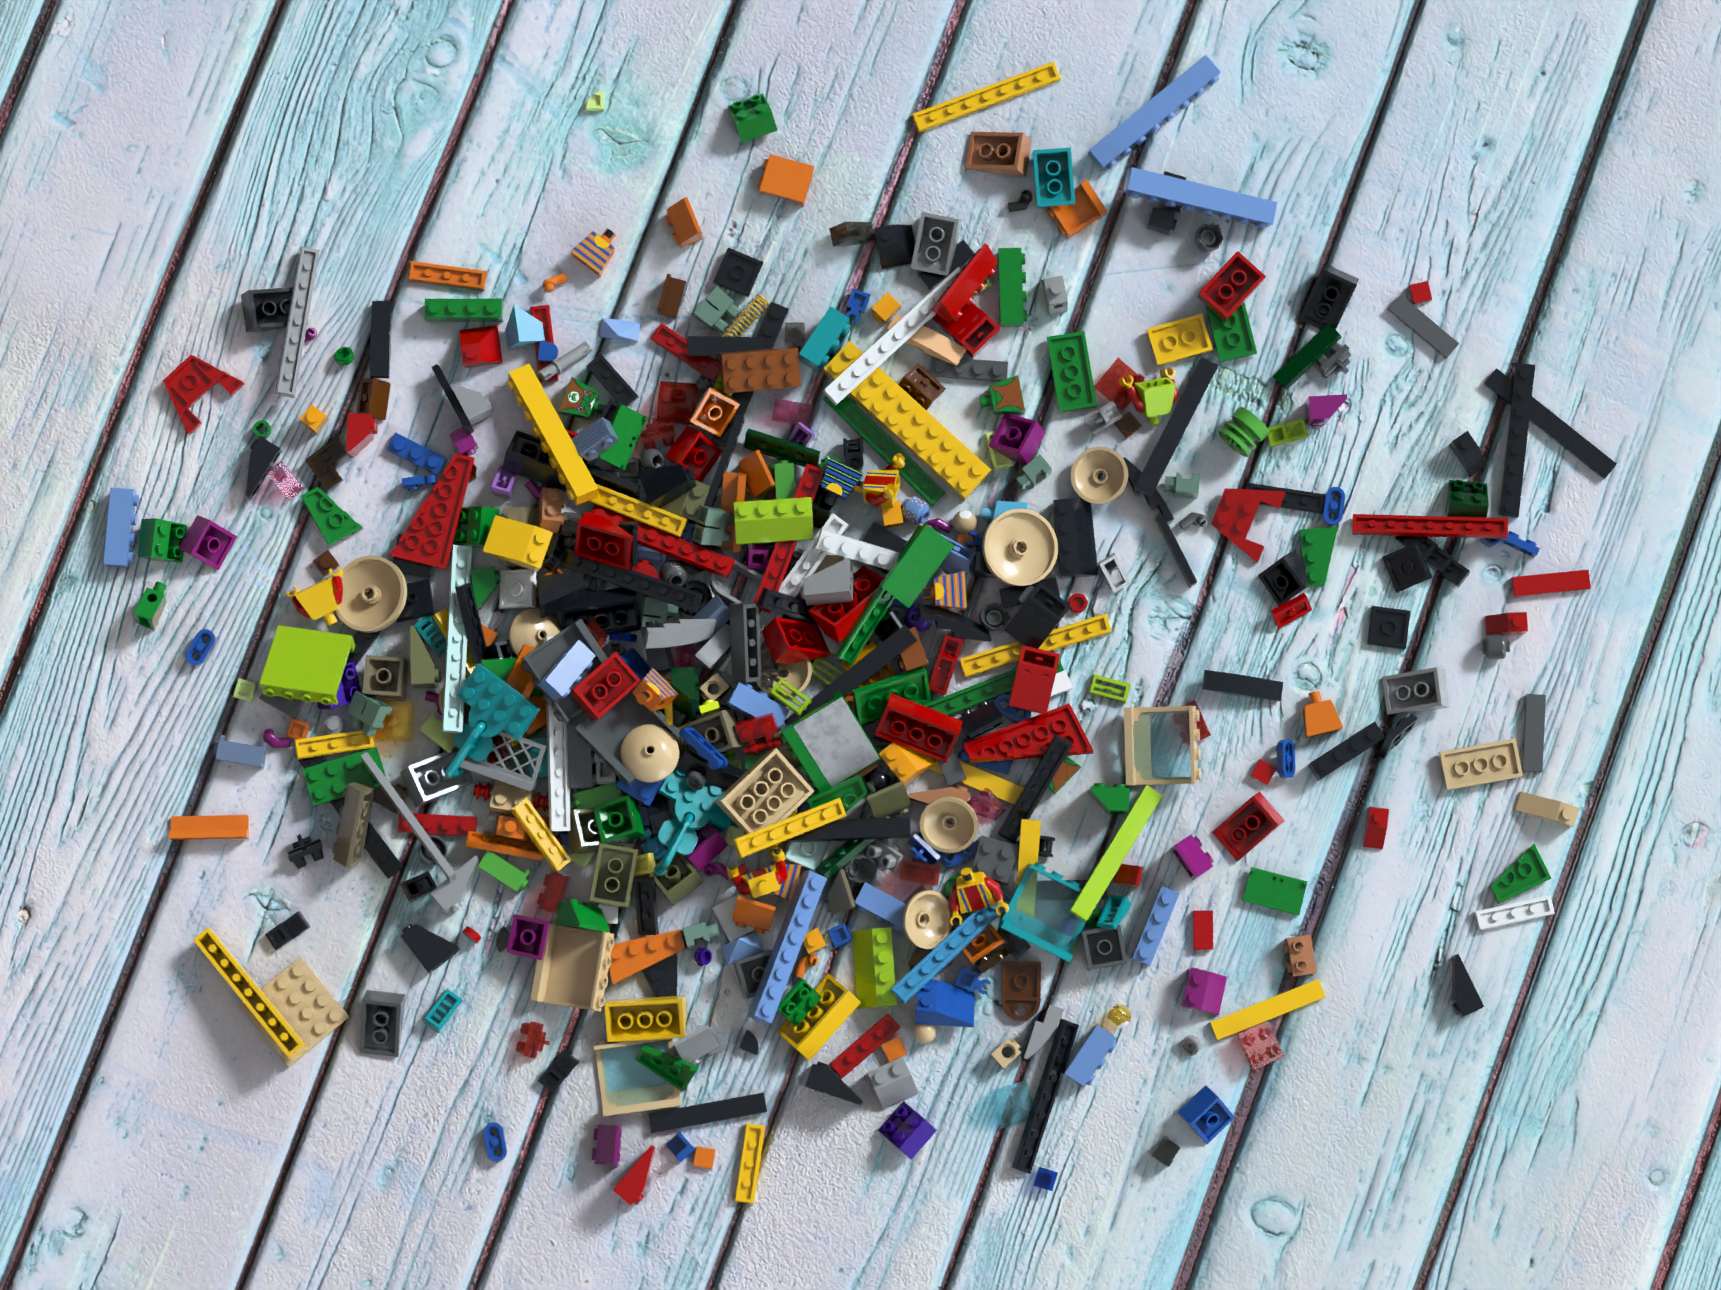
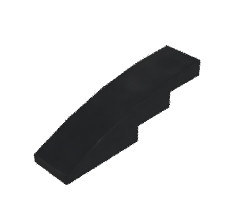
[370,301,392,378]
[1123,457,1174,524]
[1395,536,1470,588]
[916,604,992,642]
[1202,670,1283,702]
[676,749,745,789]

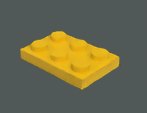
[1146,313,1213,366]

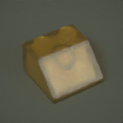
[375,701,414,742]

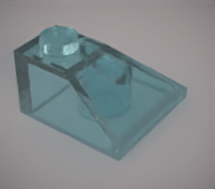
[989,1080,1033,1129]

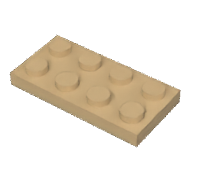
[1439,738,1523,791]

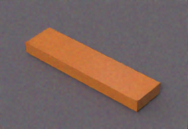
[408,261,487,291]
[465,831,543,861]

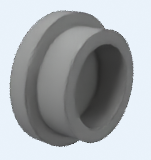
[324,715,343,735]

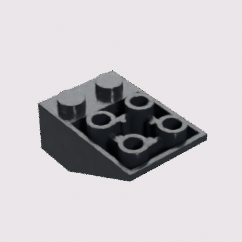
[1004,582,1071,649]

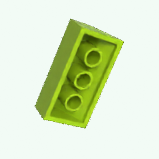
[733,497,814,545]
[852,927,897,1009]

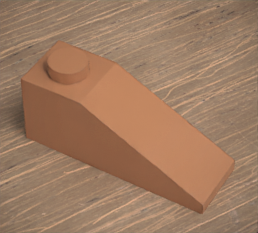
[908,785,970,805]

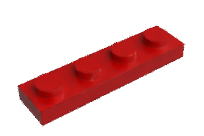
[398,813,477,836]

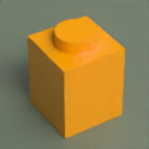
[871,292,901,324]
[300,404,329,434]
[880,500,903,528]
[803,928,826,955]

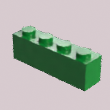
[998,248,1027,327]
[425,299,503,322]

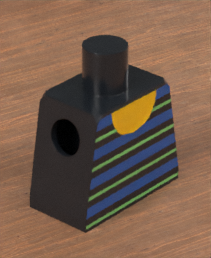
[821,457,863,507]

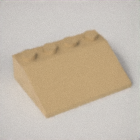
[715,748,814,834]

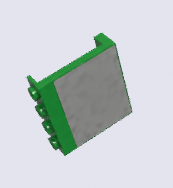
[779,690,881,792]

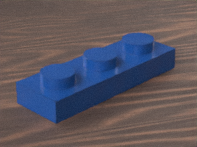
[387,432,447,476]

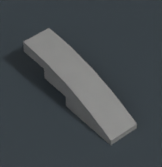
[643,619,716,649]

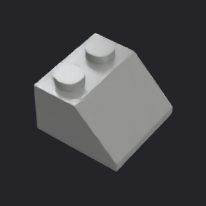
[451,385,493,426]
[867,1057,919,1109]

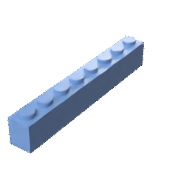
[1088,55,1221,171]
[1123,167,1277,229]
[747,870,827,1024]

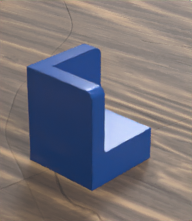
[666,1132,696,1162]

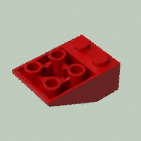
[932,302,1001,359]
[1008,645,1060,715]

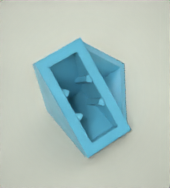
[505,305,545,349]

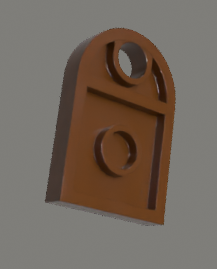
[1001,961,1041,1020]

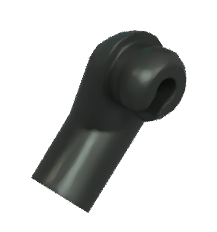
[1008,190,1033,212]

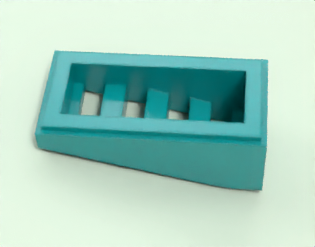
[414,616,447,657]
[1096,895,1131,929]
[423,989,463,1033]

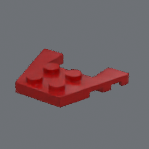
[163,355,245,435]
[1211,488,1286,562]

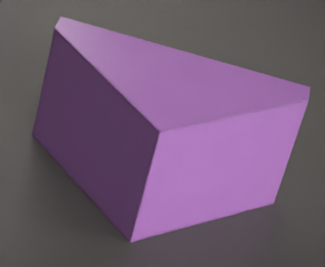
[787,421,815,447]
[490,465,517,499]

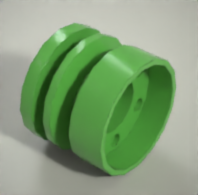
[1218,406,1269,458]

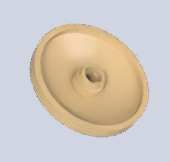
[982,509,1058,586]
[335,555,407,633]

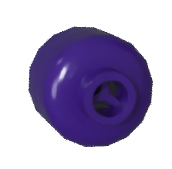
[905,606,933,632]

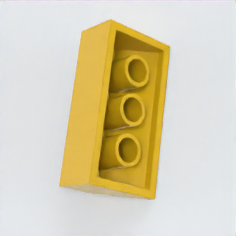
[777,974,861,1061]
[604,995,687,1042]

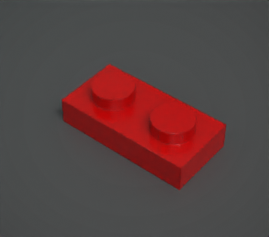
[1270,593,1312,628]

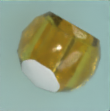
[1107,1004,1131,1028]

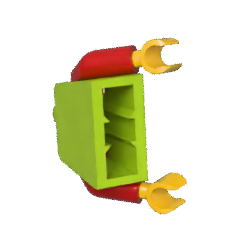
[1119,368,1178,425]

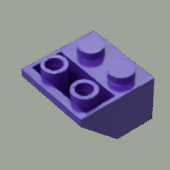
[317,662,361,709]
[878,1101,937,1160]

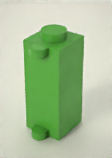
[769,460,795,499]
[571,784,623,810]
[478,851,531,892]

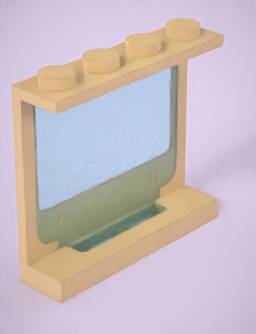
[1124,706,1201,785]
[594,1038,681,1117]

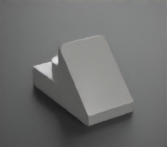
[1098,553,1130,593]

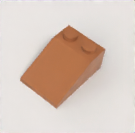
[965,132,1032,176]

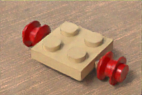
[473,780,549,815]

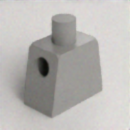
[1041,276,1068,315]

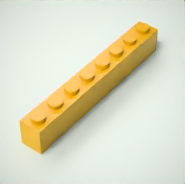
[506,364,598,506]
[193,927,308,1061]

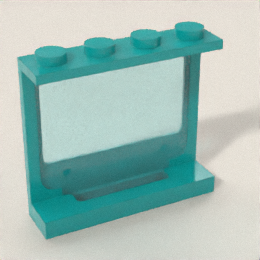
[998,862,1101,962]

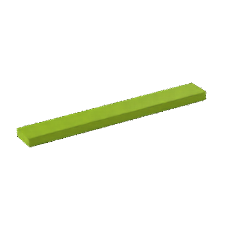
[1069,785,1163,922]

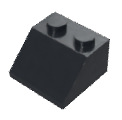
[959,700,1005,741]

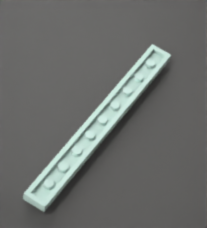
[442,545,472,734]

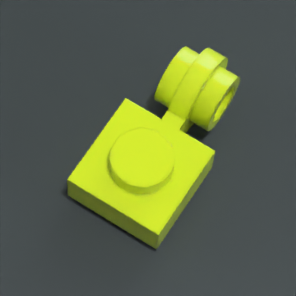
[699,700,721,717]

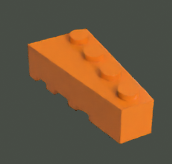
[609,929,685,985]

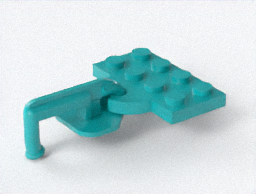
[444,663,541,778]
[654,760,732,876]

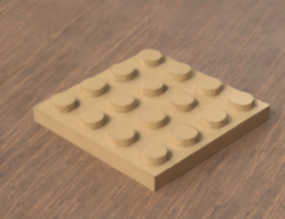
[240,957,350,1067]

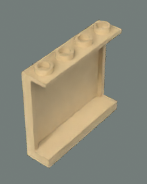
[530,924,615,1012]

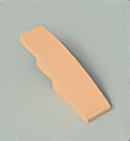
[887,314,966,366]

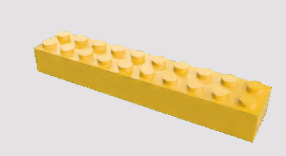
[823,341,991,501]

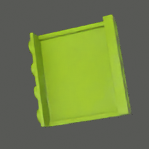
[259,625,355,705]

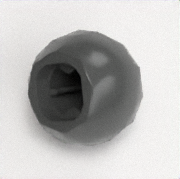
[640,448,664,470]

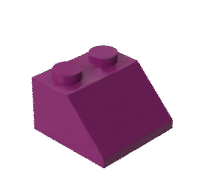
[1305,394,1347,428]
[989,413,1045,464]
[179,515,237,570]
[685,821,728,872]
[1171,834,1214,880]
[506,914,550,960]
[1181,967,1227,1015]
[592,1124,622,1166]

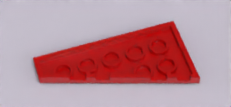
[389,453,475,570]
[963,703,1093,763]

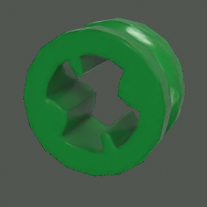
[253,420,271,438]

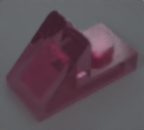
[266,461,304,501]
[675,642,697,675]
[966,787,1007,821]

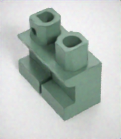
[693,286,740,334]
[1016,454,1052,490]
[1164,473,1200,499]
[692,505,734,546]
[641,597,679,635]
[347,691,393,736]
[682,922,719,949]

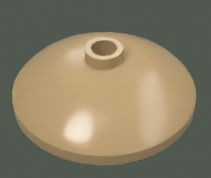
[1071,446,1128,504]
[509,608,563,656]
[756,647,812,699]
[620,725,679,783]
[920,797,978,853]
[903,890,953,949]

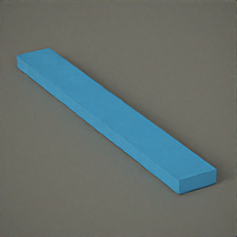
[890,887,1012,1004]

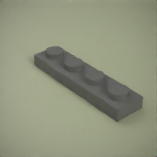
[930,357,1008,381]

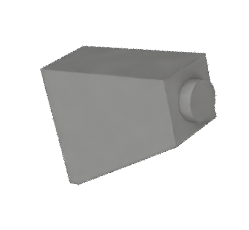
[800,558,853,606]
[695,623,731,672]

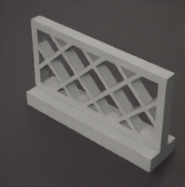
[460,731,546,791]

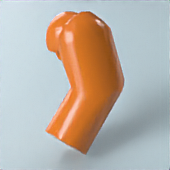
[542,273,568,293]
[794,954,818,978]

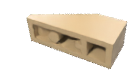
[1515,792,1579,828]

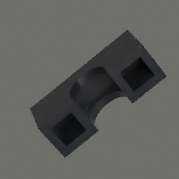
[1147,171,1187,235]

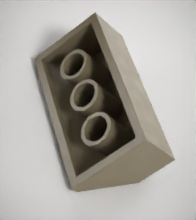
[332,782,375,868]

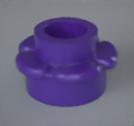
[694,947,712,966]

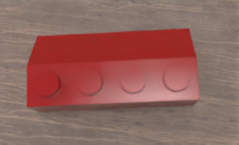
[931,243,998,324]
[808,566,884,643]
[874,693,963,763]

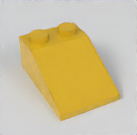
[482,515,553,572]

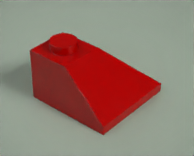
[459,325,503,368]

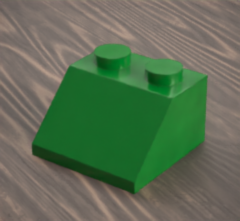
[593,795,646,844]
[555,898,610,933]

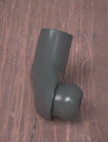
[1178,512,1208,530]

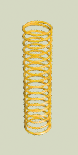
[717,294,770,358]

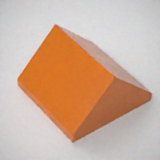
[962,924,1004,965]

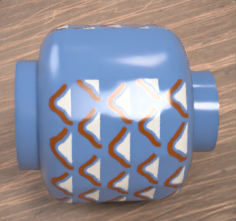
[901,496,930,525]

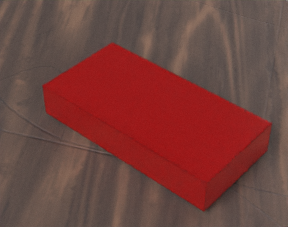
[1193,910,1214,950]

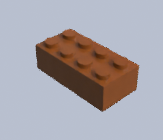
[719,347,801,393]

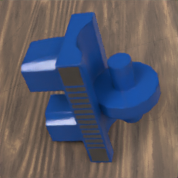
[908,832,942,866]

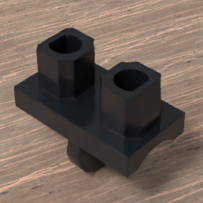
[288,834,324,869]

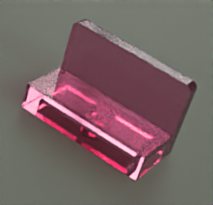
[772,398,813,427]

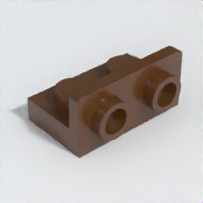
[898,363,946,410]

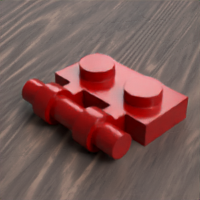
[735,713,783,755]

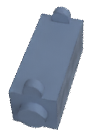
[692,594,730,646]
[213,735,267,768]

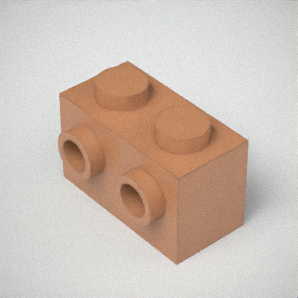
[538,487,565,534]
[1283,935,1316,977]

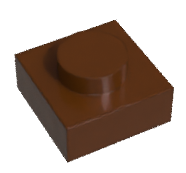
[313,550,340,577]

